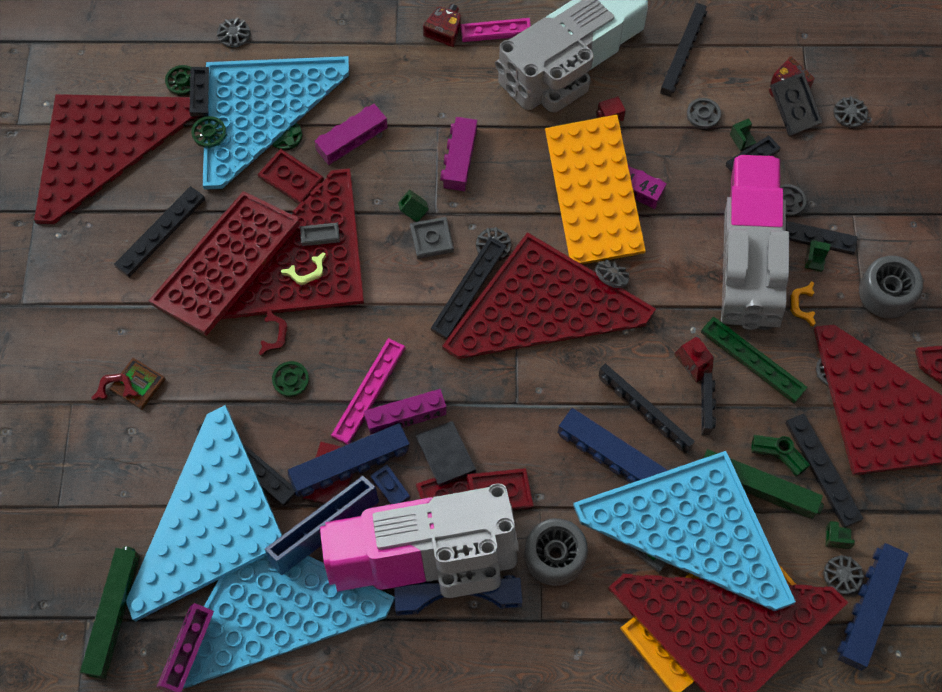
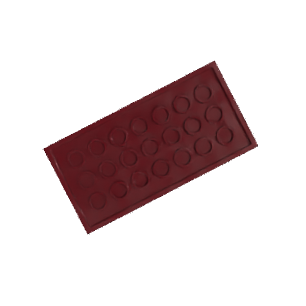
[148,191,301,336]

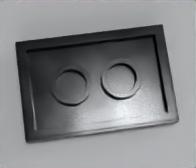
[770,72,823,136]
[416,421,476,487]

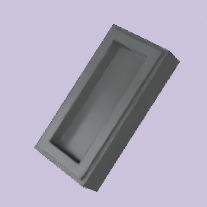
[300,222,340,246]

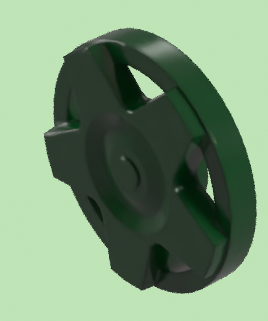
[272,123,303,150]
[272,361,309,397]

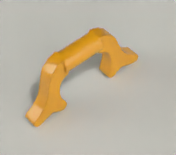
[790,282,816,327]

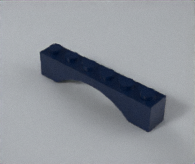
[394,575,522,616]

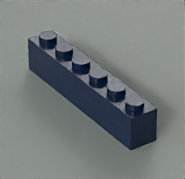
[557,408,668,483]
[288,423,409,497]
[265,476,379,575]
[837,543,909,671]

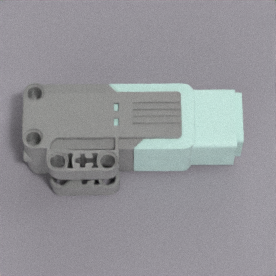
[495,0,648,112]

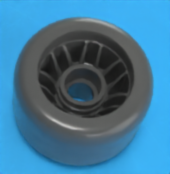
[859,255,923,319]
[524,518,588,586]

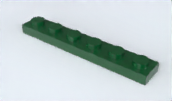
[701,316,808,404]

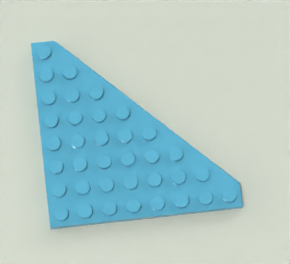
[203,56,349,189]
[126,405,282,622]
[573,451,796,611]
[183,556,395,689]

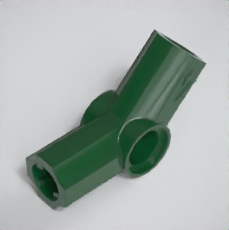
[751,435,810,477]

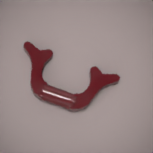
[259,307,287,355]
[91,373,139,400]

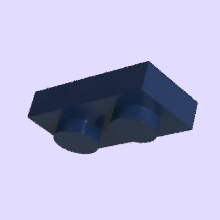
[370,464,410,505]

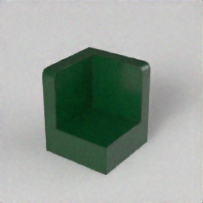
[730,118,756,151]
[398,189,429,222]
[804,240,830,272]
[825,521,855,549]

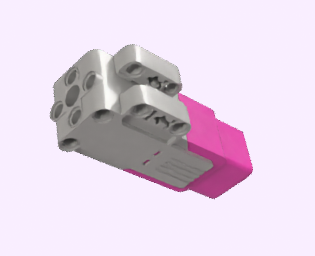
[721,155,789,330]
[320,483,519,598]

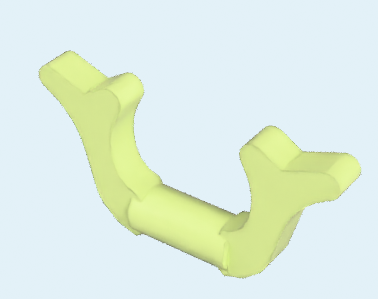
[281,253,326,285]

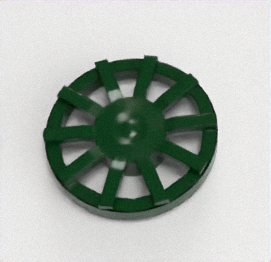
[165,65,191,96]
[191,116,226,148]

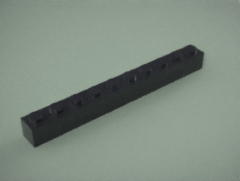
[660,3,708,97]

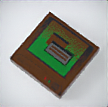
[109,358,166,410]

